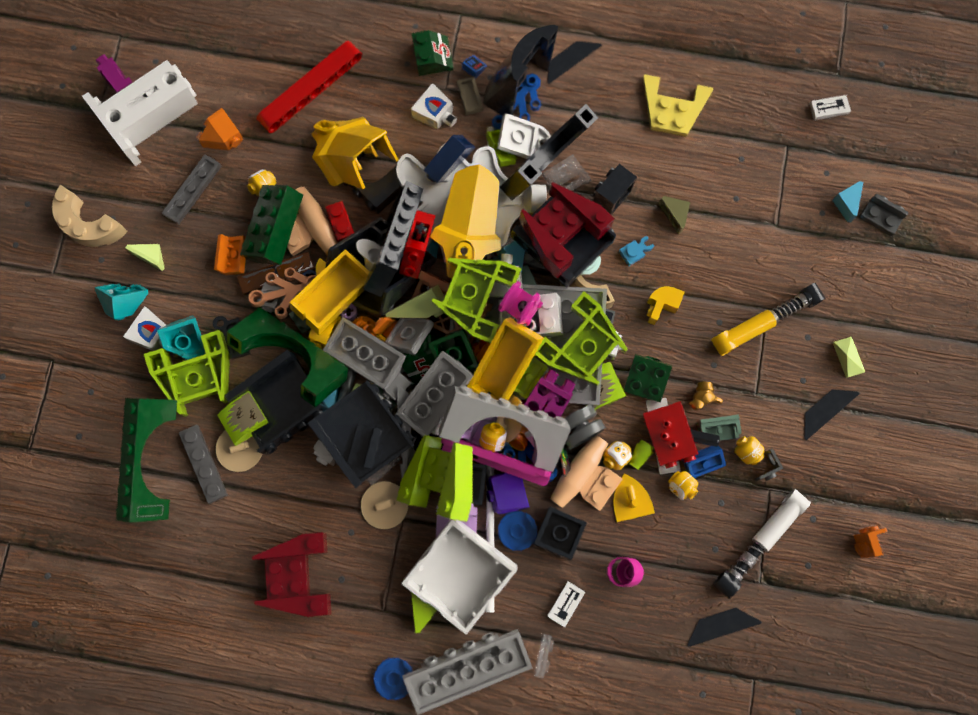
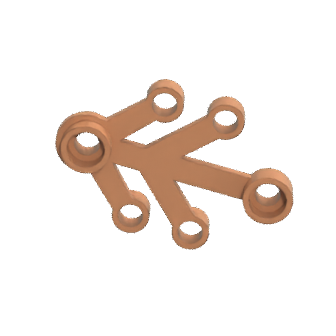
[248,267,317,319]

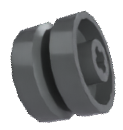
[565,405,606,450]

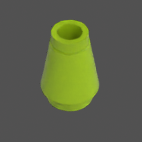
[629,440,654,470]

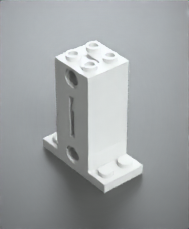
[82,60,198,166]

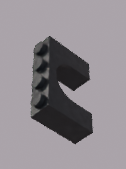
[343,151,402,214]

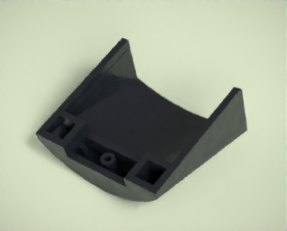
[483,25,558,116]
[325,217,437,318]

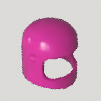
[607,557,644,587]

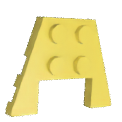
[643,74,713,136]

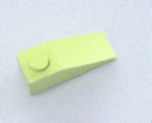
[385,285,445,318]

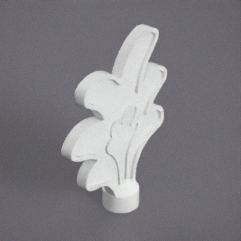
[396,144,547,248]

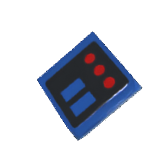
[462,55,487,79]

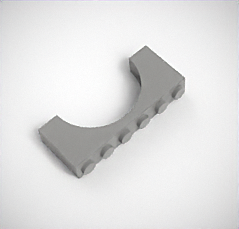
[438,386,571,472]

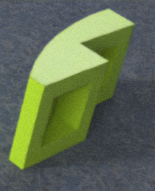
[486,129,517,167]

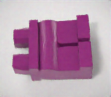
[95,54,133,93]
[524,369,575,418]

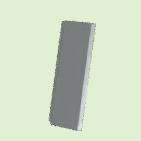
[323,317,406,390]
[396,351,473,436]

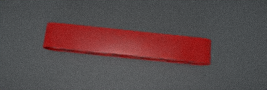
[256,41,363,133]

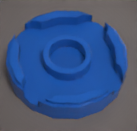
[498,511,537,551]
[374,658,413,700]

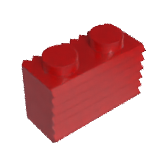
[325,201,354,243]

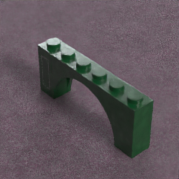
[227,307,348,407]
[116,398,177,523]

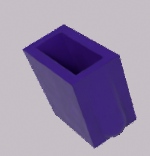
[486,473,529,515]

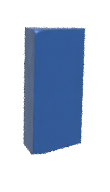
[682,446,726,478]

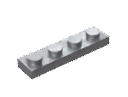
[162,154,222,225]
[179,424,228,504]

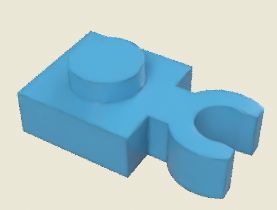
[619,236,654,266]

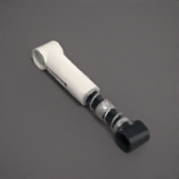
[713,489,811,599]

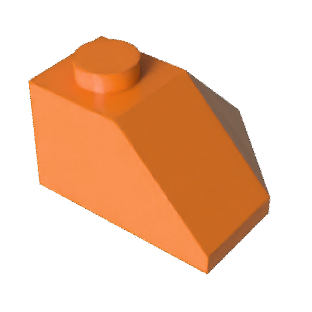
[196,108,243,150]

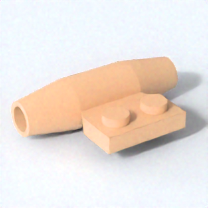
[287,187,338,256]
[550,435,622,511]

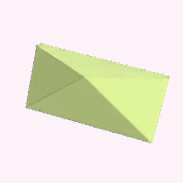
[125,244,165,271]
[833,337,865,378]

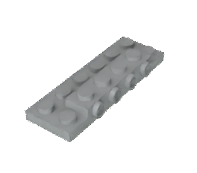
[403,629,532,715]

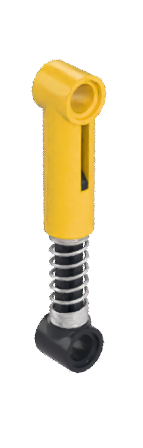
[711,282,826,356]

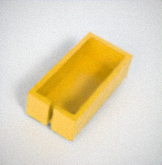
[290,249,370,335]
[467,318,544,401]

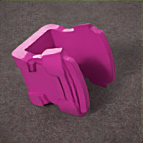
[498,281,544,326]

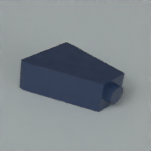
[424,135,476,183]

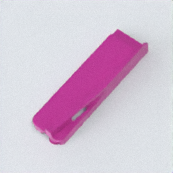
[441,438,552,486]

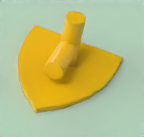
[613,473,655,522]

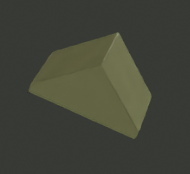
[658,196,690,234]

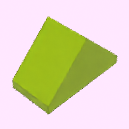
[411,592,437,633]

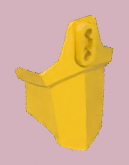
[311,117,399,189]
[430,164,502,279]

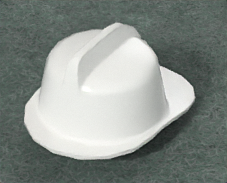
[356,239,381,271]

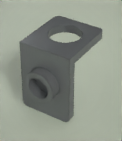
[754,448,783,482]

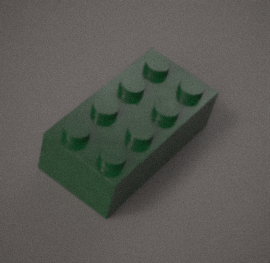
[240,185,303,265]

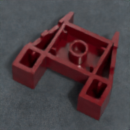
[519,182,615,278]
[252,532,331,617]

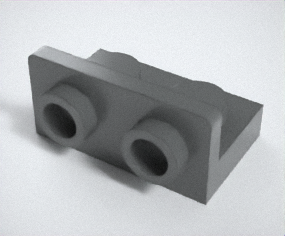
[859,194,909,236]

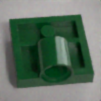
[624,354,672,403]

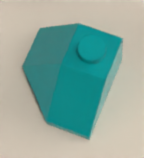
[95,284,149,320]
[157,315,206,360]

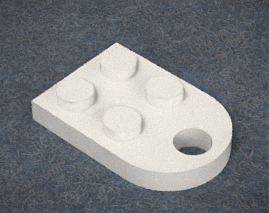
[497,113,551,159]

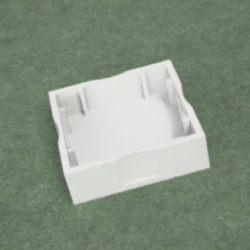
[402,519,517,635]

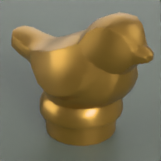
[689,382,723,410]

